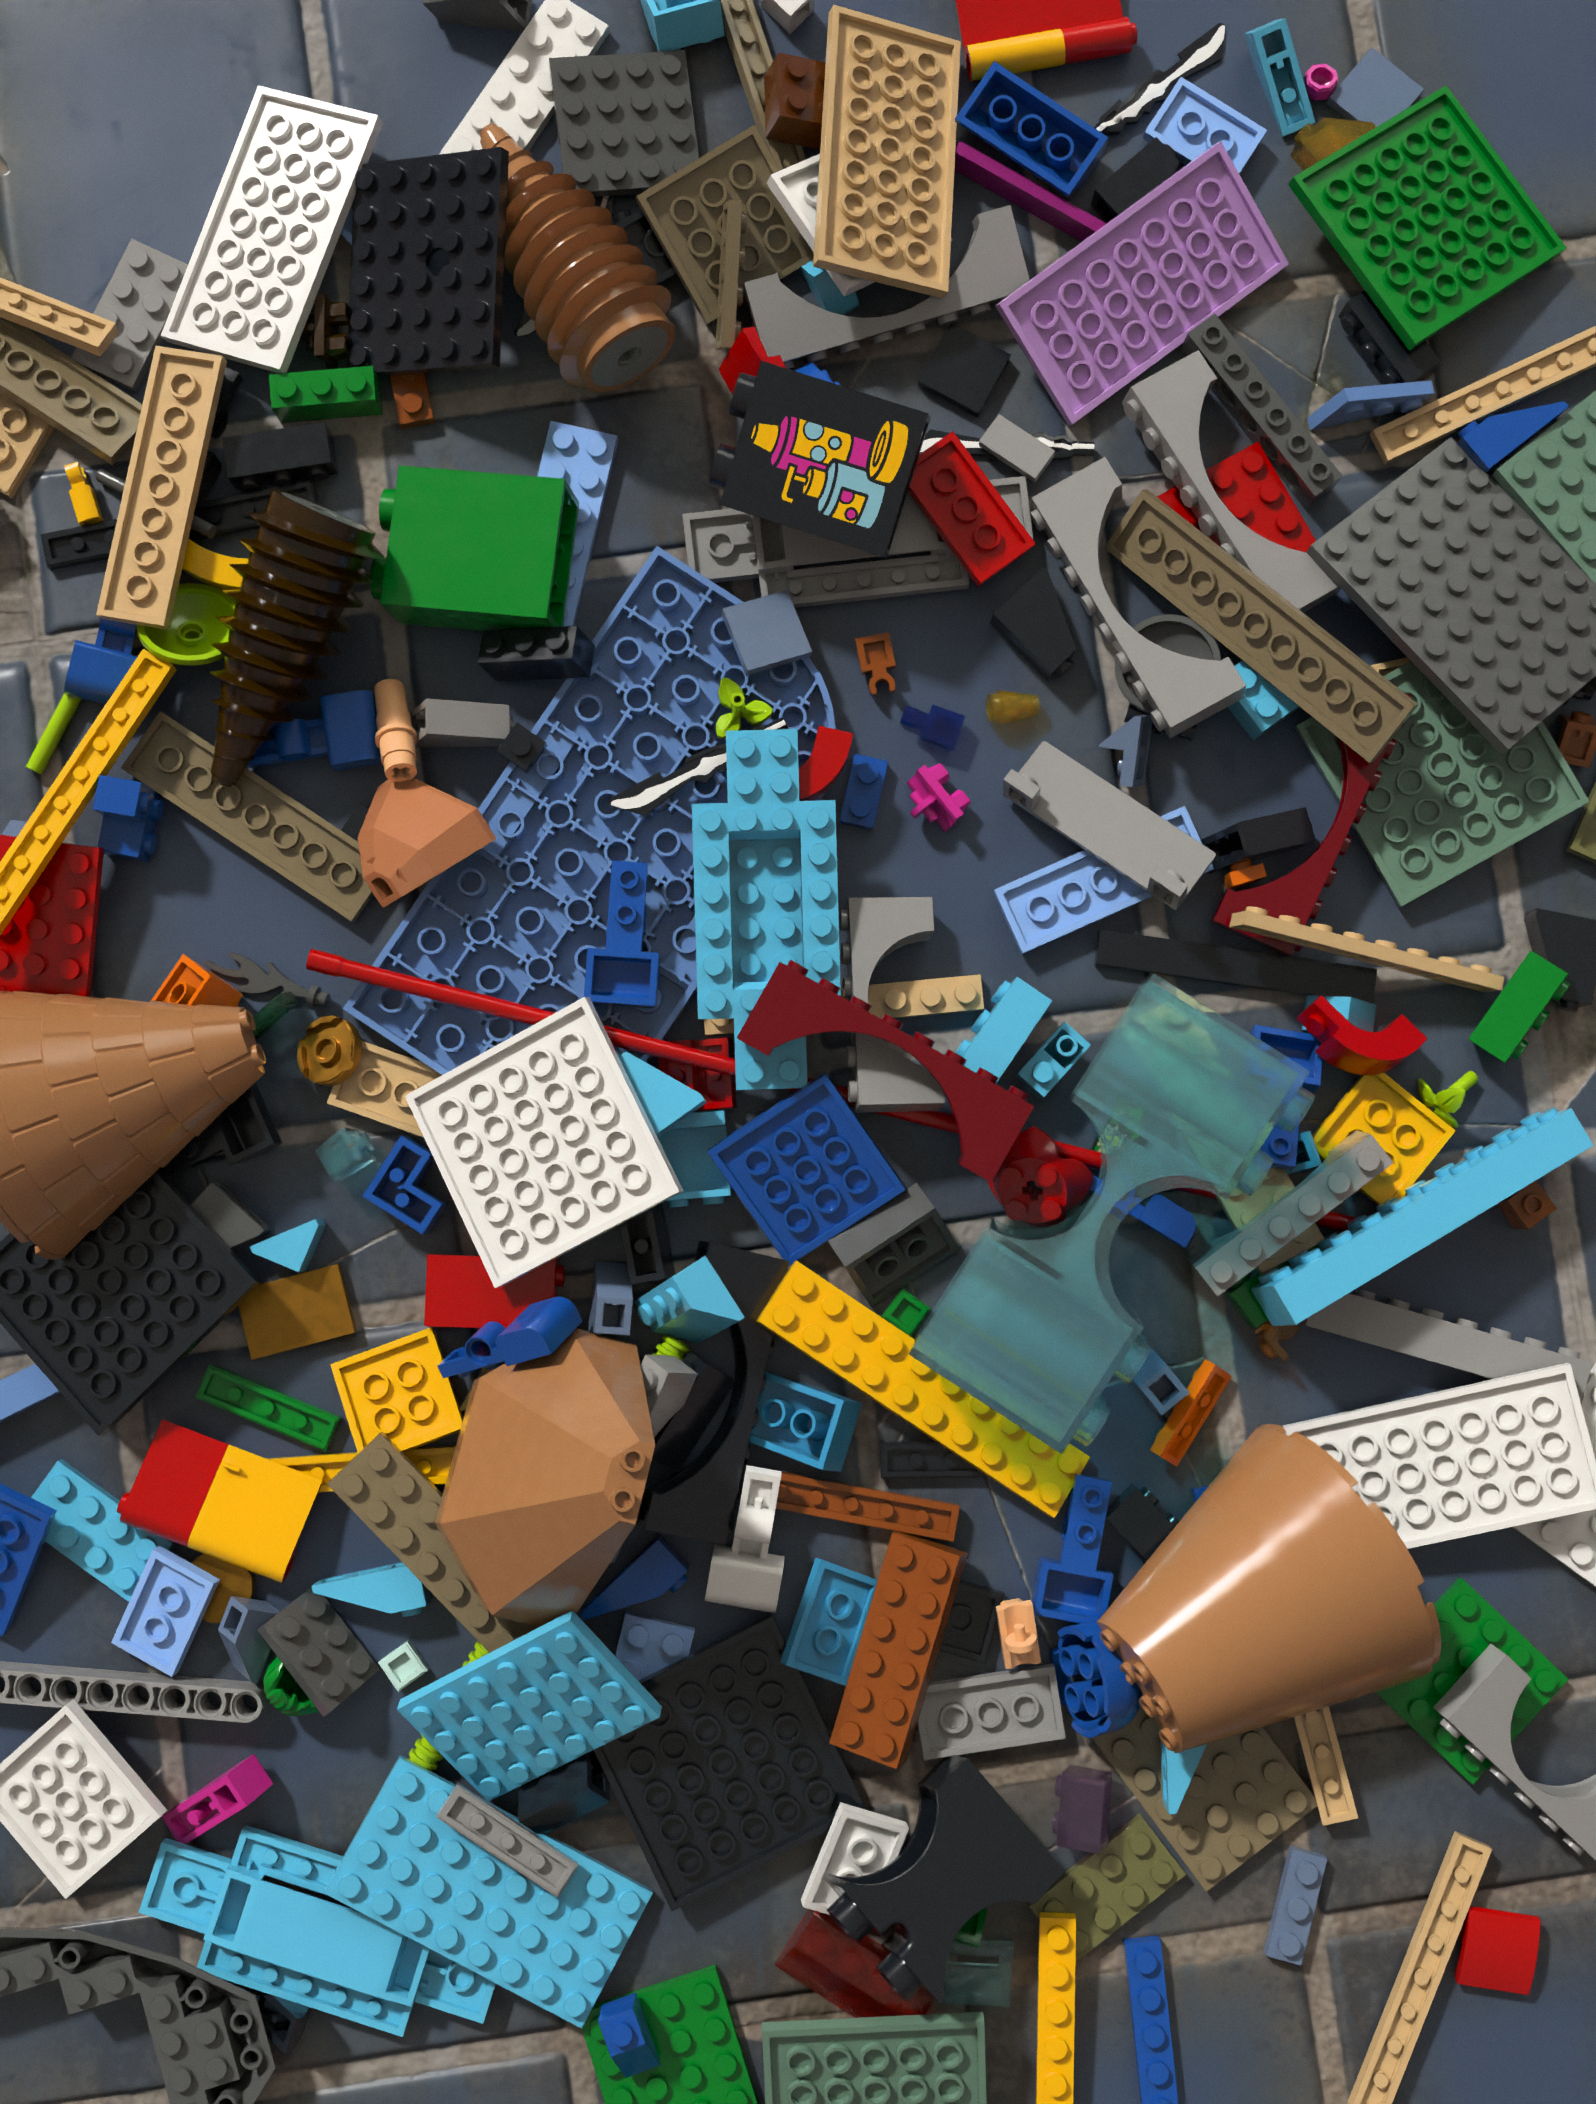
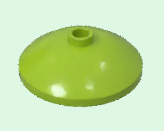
[136,583,235,666]

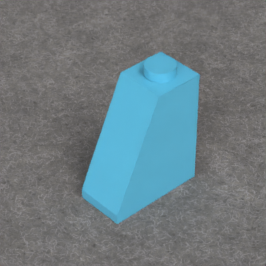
[616,1051,707,1138]

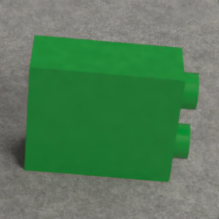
[370,465,579,631]

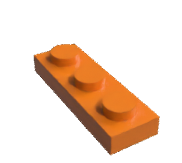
[1150,1359,1232,1467]

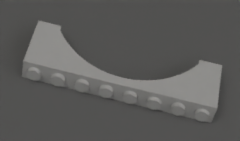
[743,205,1030,370]
[1122,350,1341,613]
[1030,457,1246,739]

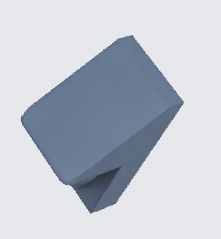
[1099,715,1153,787]

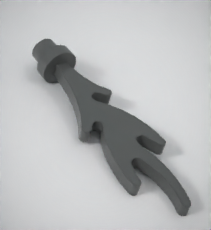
[205,952,330,1007]

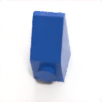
[598,1992,661,2078]

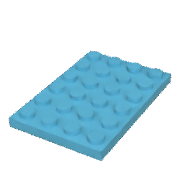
[397,1610,662,1802]

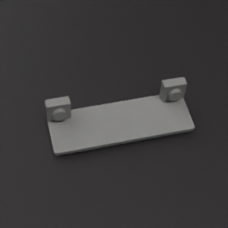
[1003,741,1216,910]

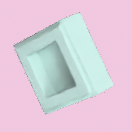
[378,1639,430,1692]

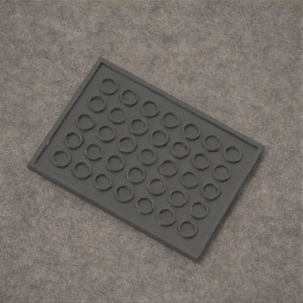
[1306,437,1596,756]

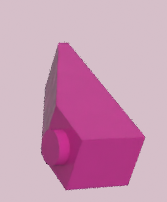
[161,1754,273,1844]

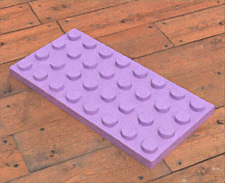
[995,142,1289,425]

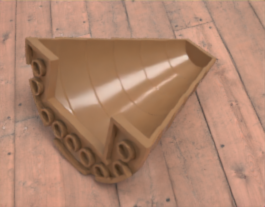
[0,990,266,1260]

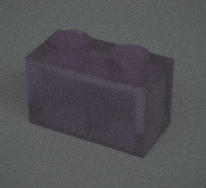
[1053,1765,1113,1854]

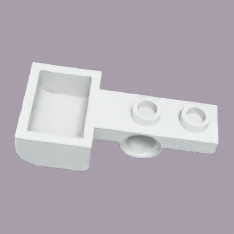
[705,1465,785,1613]

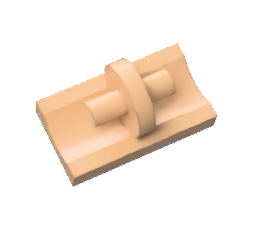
[996,1598,1041,1670]

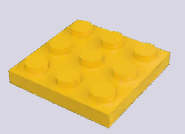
[1312,1073,1456,1205]
[330,1327,463,1454]

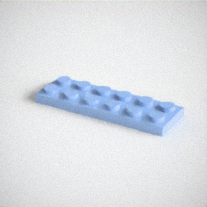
[537,421,619,626]
[993,806,1214,955]

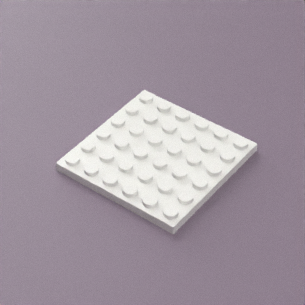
[405,997,683,1288]

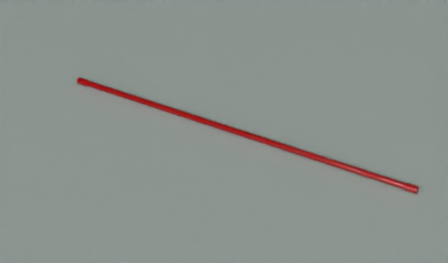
[306,949,1356,1232]

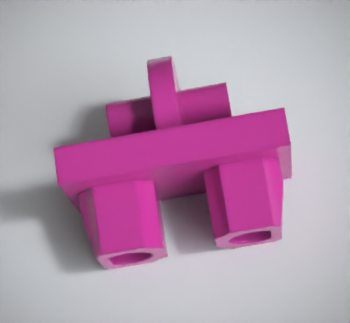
[906,763,971,832]

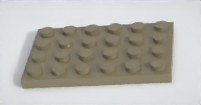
[1092,1706,1317,1892]

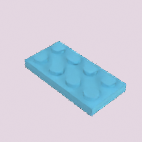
[31,1459,175,1602]

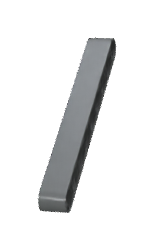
[0,1661,270,1723]

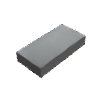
[979,414,1055,483]

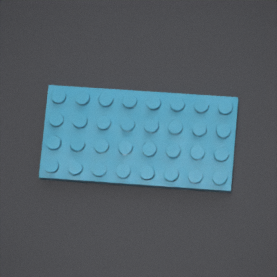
[324,1755,653,2029]

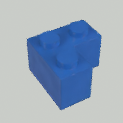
[92,775,164,863]
[362,1136,448,1234]

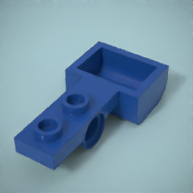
[64,618,138,705]
[246,690,382,771]
[584,860,661,1007]
[1243,1025,1323,1171]
[1089,1171,1196,1250]
[437,1297,583,1378]
[1031,1473,1114,1624]

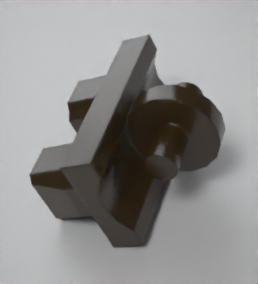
[300,294,351,369]

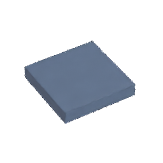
[1327,47,1424,134]
[721,590,812,676]

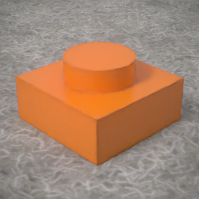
[1222,860,1267,890]

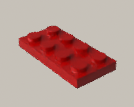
[908,431,1036,587]

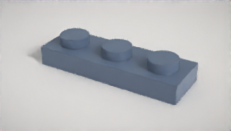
[1263,1845,1327,1966]

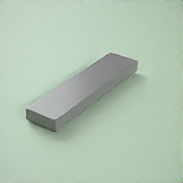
[436,1782,578,1898]

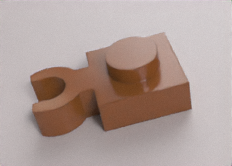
[855,632,896,698]

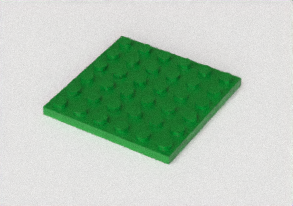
[1288,85,1567,351]

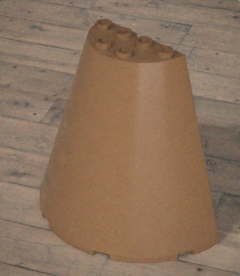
[1097,1424,1441,1753]

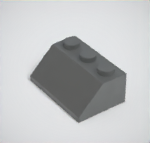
[828,1183,959,1307]

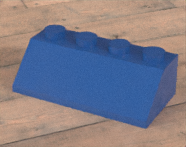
[955,61,1109,198]

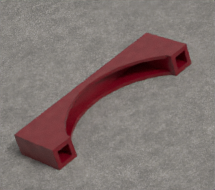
[1210,694,1411,956]
[737,960,1035,1182]

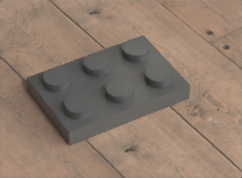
[257,1587,380,1717]

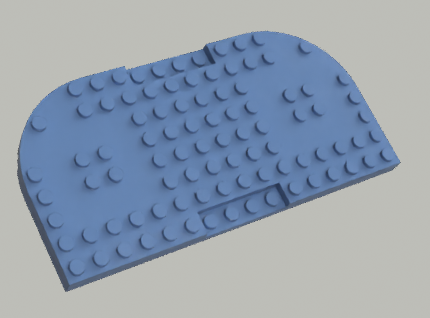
[343,546,836,1075]

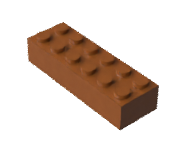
[829,1531,968,1769]

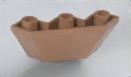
[358,778,496,908]

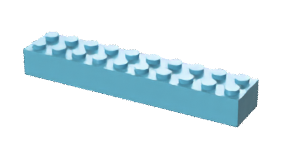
[1251,1107,1594,1326]

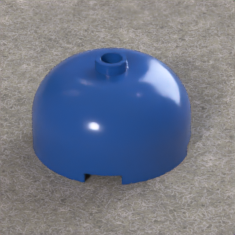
[1050,1622,1143,1738]

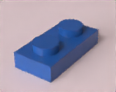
[839,754,888,830]

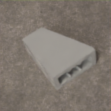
[410,698,514,748]

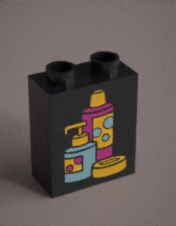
[709,361,931,557]

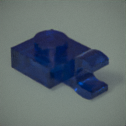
[900,705,965,751]

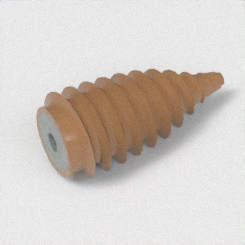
[480,124,675,392]

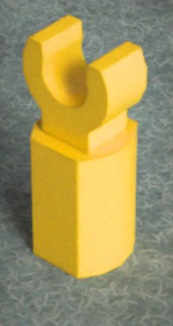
[64,462,104,526]

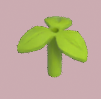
[716,677,773,739]
[1417,1071,1479,1128]

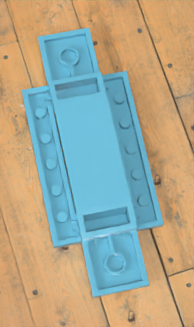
[692,729,841,1090]
[138,1825,496,2037]

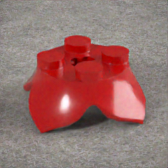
[988,1126,1094,1228]

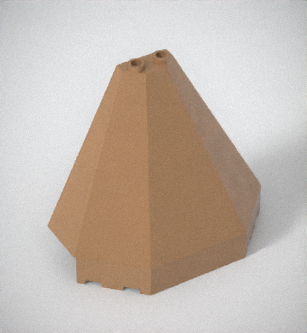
[435,1328,655,1627]

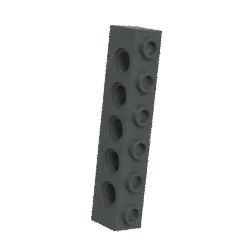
[1180,313,1342,510]

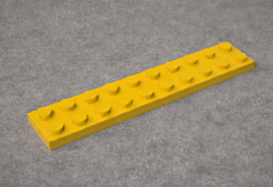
[756,1260,1090,1518]

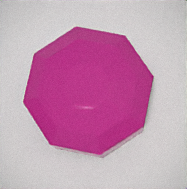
[1303,64,1338,101]

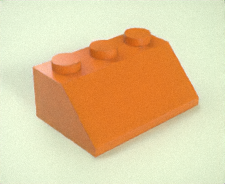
[151,954,243,1007]

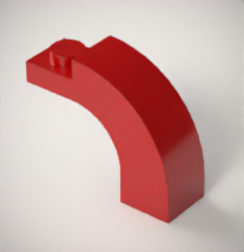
[799,726,853,801]
[1296,995,1428,1075]

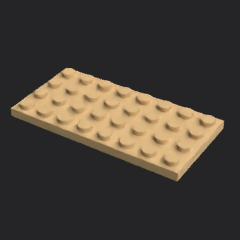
[813,5,961,298]

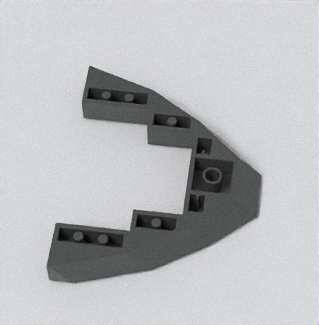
[0,1927,276,2104]

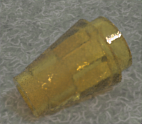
[986,690,1039,725]

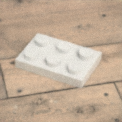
[801,1802,909,1915]

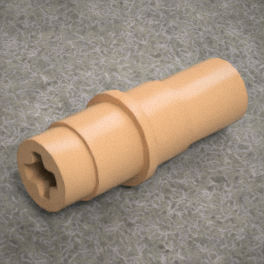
[374,679,418,782]

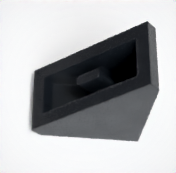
[256,1990,311,2054]

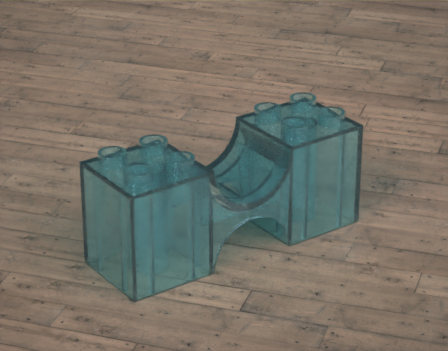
[909,973,1315,1454]

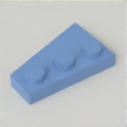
[1307,380,1435,431]

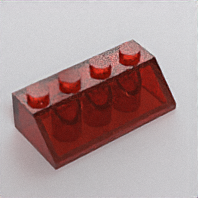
[775,1909,934,2018]

